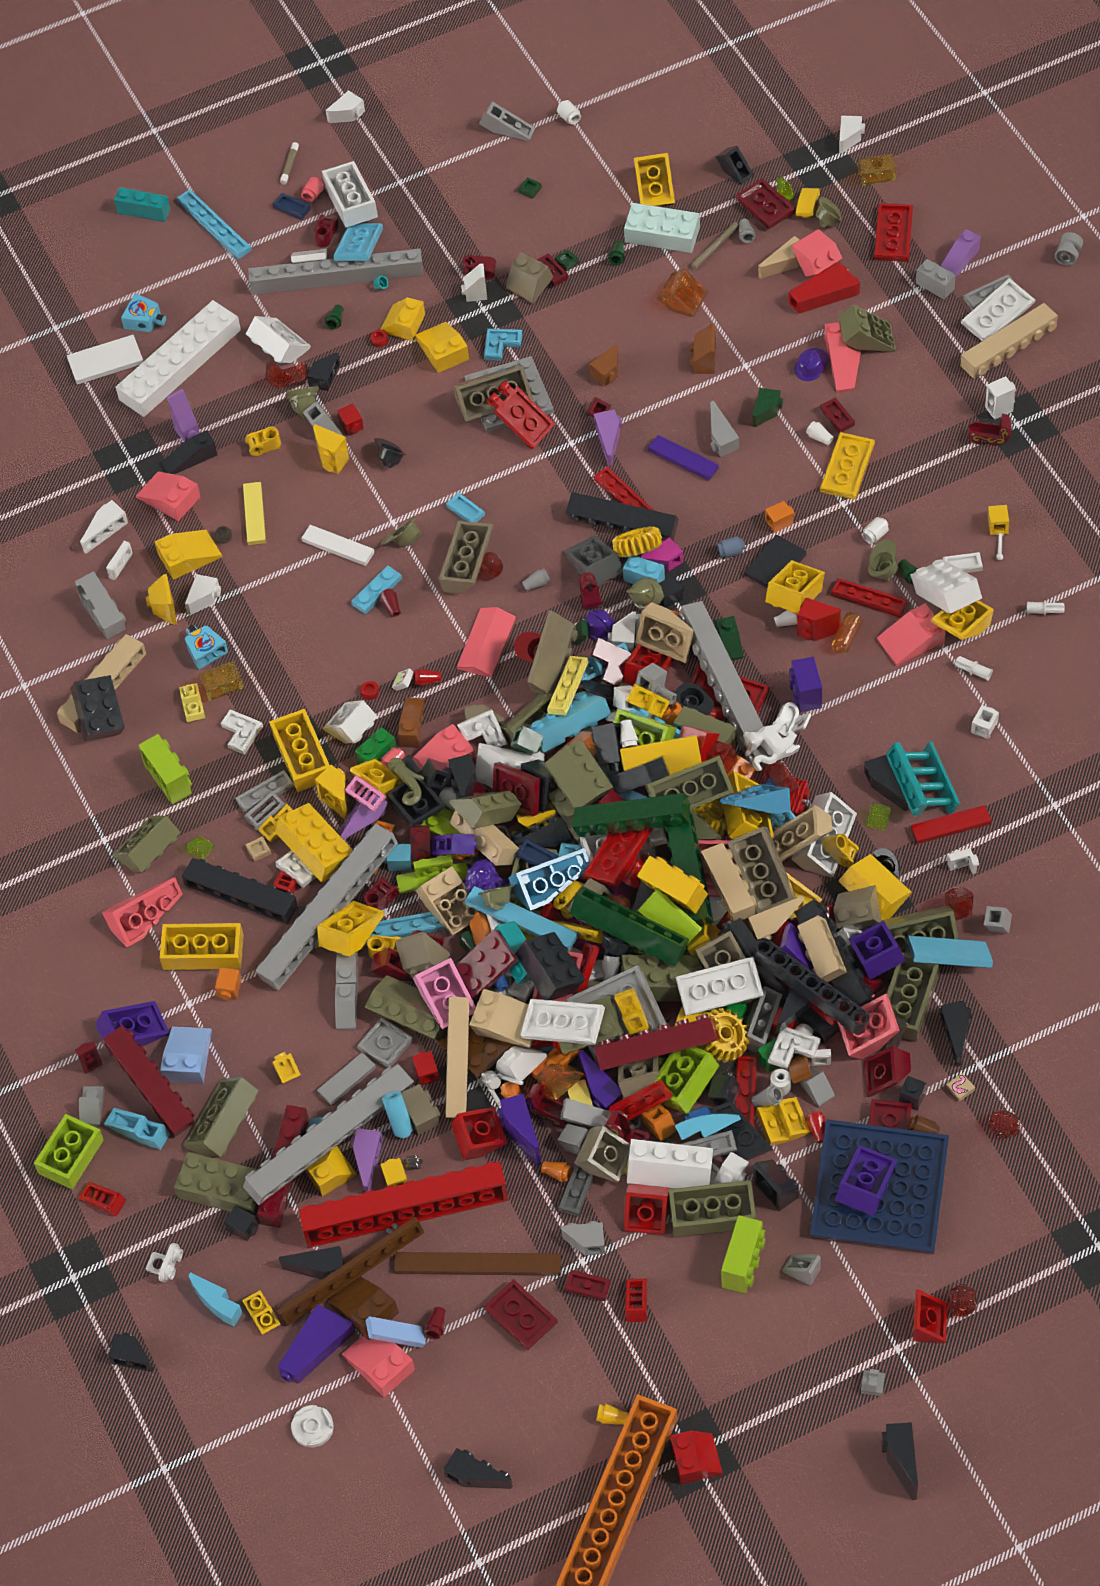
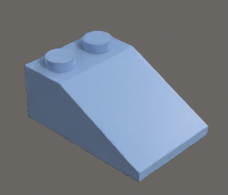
[160,1026,212,1083]

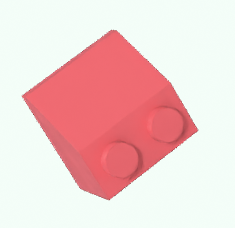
[791,229,842,277]

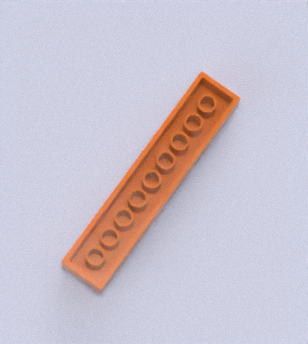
[556,1394,678,1586]

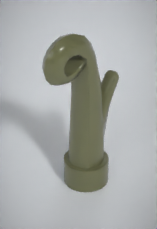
[388,757,424,806]

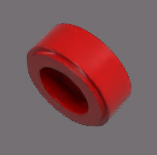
[370,330,388,347]
[360,681,379,700]

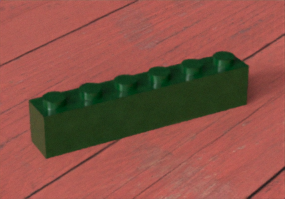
[572,793,691,838]
[664,812,714,926]
[569,886,689,966]

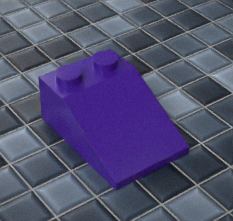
[95,1001,170,1057]
[497,1094,542,1166]
[835,1145,897,1216]

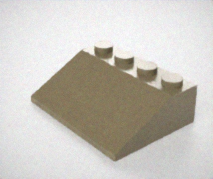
[527,610,578,696]

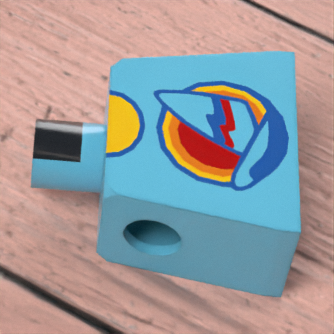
[121,293,166,332]
[185,625,228,670]

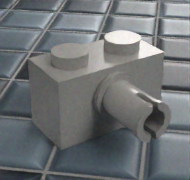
[636,663,677,705]

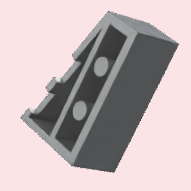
[74,571,126,640]

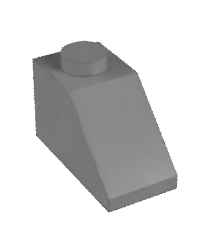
[335,984,358,1030]

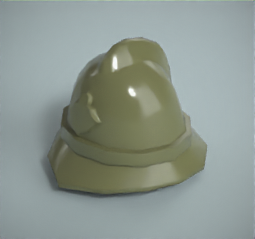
[285,386,319,418]
[626,577,664,610]

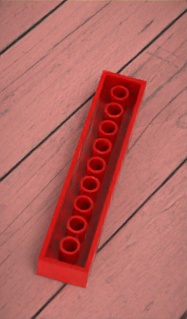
[298,1161,508,1248]

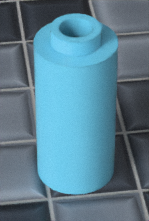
[382,1091,413,1138]

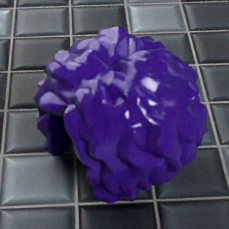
[465,859,510,892]

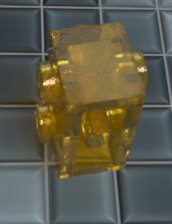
[199,661,244,701]

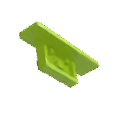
[396,855,469,893]

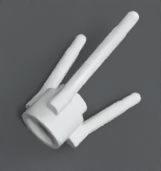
[481,1070,523,1108]

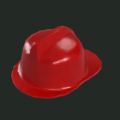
[514,632,541,663]
[621,853,645,888]

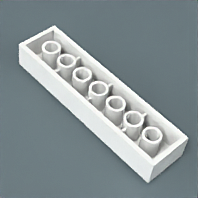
[116,300,241,417]

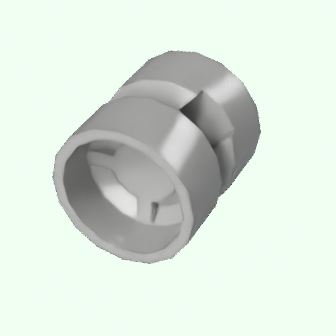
[1055,232,1083,266]

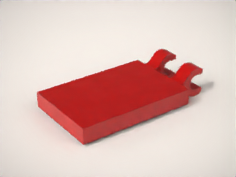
[486,381,555,449]

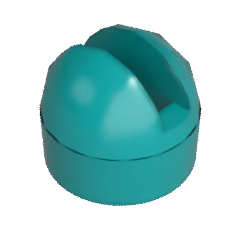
[373,275,389,290]

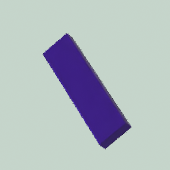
[648,435,719,481]

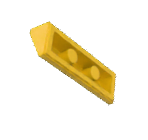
[553,921,603,944]

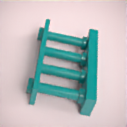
[886,742,960,816]

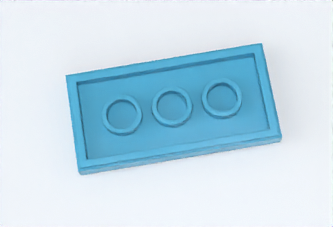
[334,223,383,261]
[907,936,993,968]

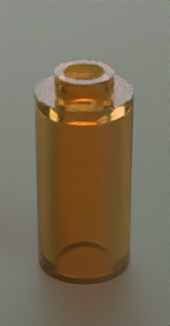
[831,612,863,653]

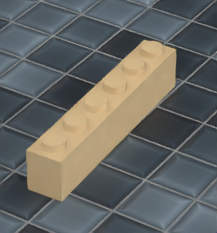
[960,303,1058,379]
[57,634,146,733]

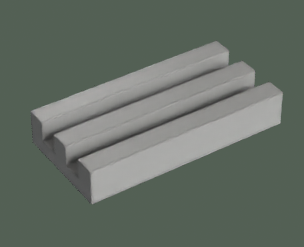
[244,791,286,830]

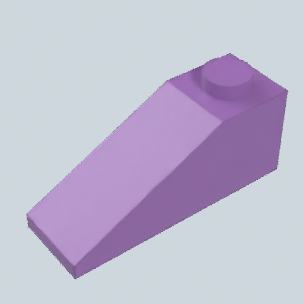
[940,229,981,278]
[167,389,200,443]
[594,409,622,466]
[337,789,388,840]
[351,1128,383,1192]

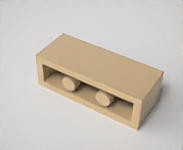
[797,915,847,982]

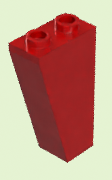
[788,262,861,314]

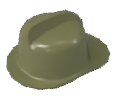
[816,197,843,228]
[381,516,422,547]
[868,540,898,582]
[478,884,516,910]

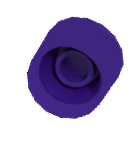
[794,348,829,381]
[584,610,617,641]

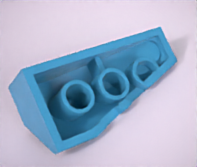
[720,784,791,817]
[508,848,590,911]

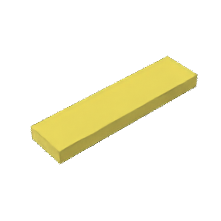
[243,482,266,545]
[547,656,588,716]

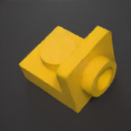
[272,1052,301,1084]

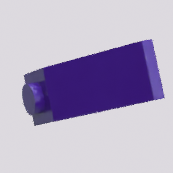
[431,834,476,856]
[579,1050,623,1111]

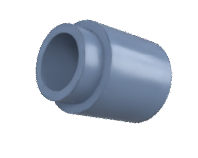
[717,536,745,558]

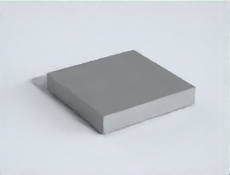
[357,1017,413,1068]

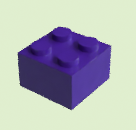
[789,656,822,712]
[848,921,905,979]

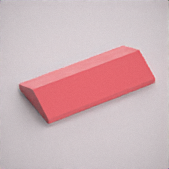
[457,607,516,678]

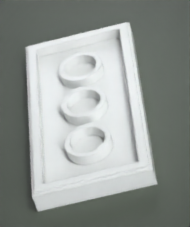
[961,278,1035,341]
[67,335,143,385]
[675,957,764,1016]
[520,999,605,1045]

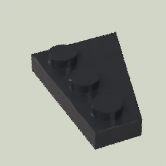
[712,1101,773,1161]

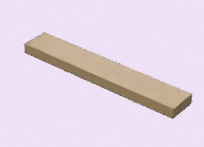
[445,997,469,1118]

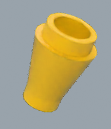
[596,1403,628,1425]

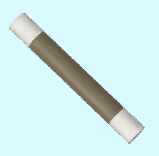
[280,142,299,185]

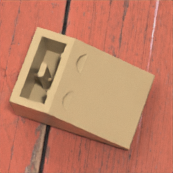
[416,866,479,936]

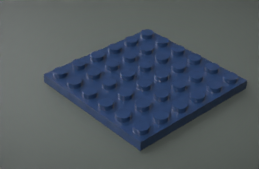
[810,1119,949,1254]

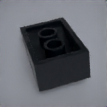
[386,774,446,827]
[881,1422,918,1500]

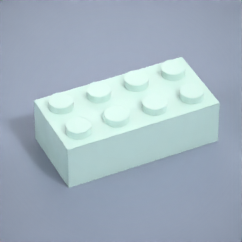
[624,203,700,253]

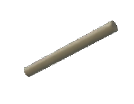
[691,222,739,270]

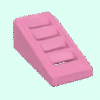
[344,775,386,812]

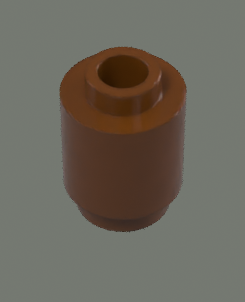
[908,1114,940,1134]

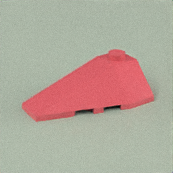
[824,322,862,392]
[102,877,183,947]

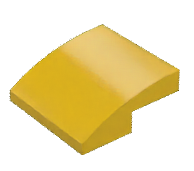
[755,1097,810,1146]

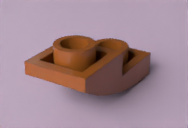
[789,1054,813,1084]

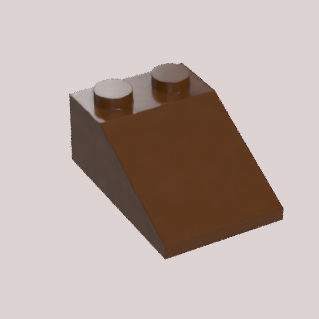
[327,1277,399,1340]

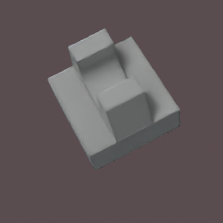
[861,1369,885,1396]

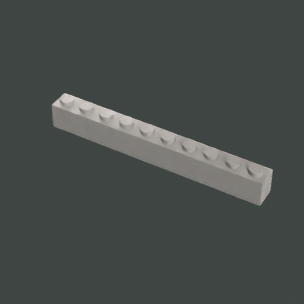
[248,248,424,295]
[678,601,774,768]
[256,824,398,991]
[243,1064,414,1205]

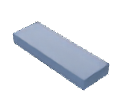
[366,1316,426,1348]

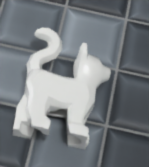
[743,717,800,771]

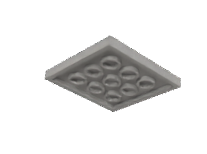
[464,356,554,433]
[567,965,666,1071]

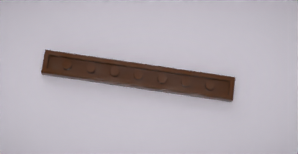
[277,1217,425,1326]
[395,1252,562,1276]

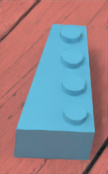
[529,691,611,752]

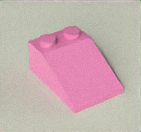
[413,958,476,1029]

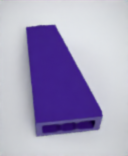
[278,1304,355,1384]

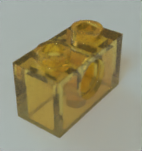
[858,153,896,186]

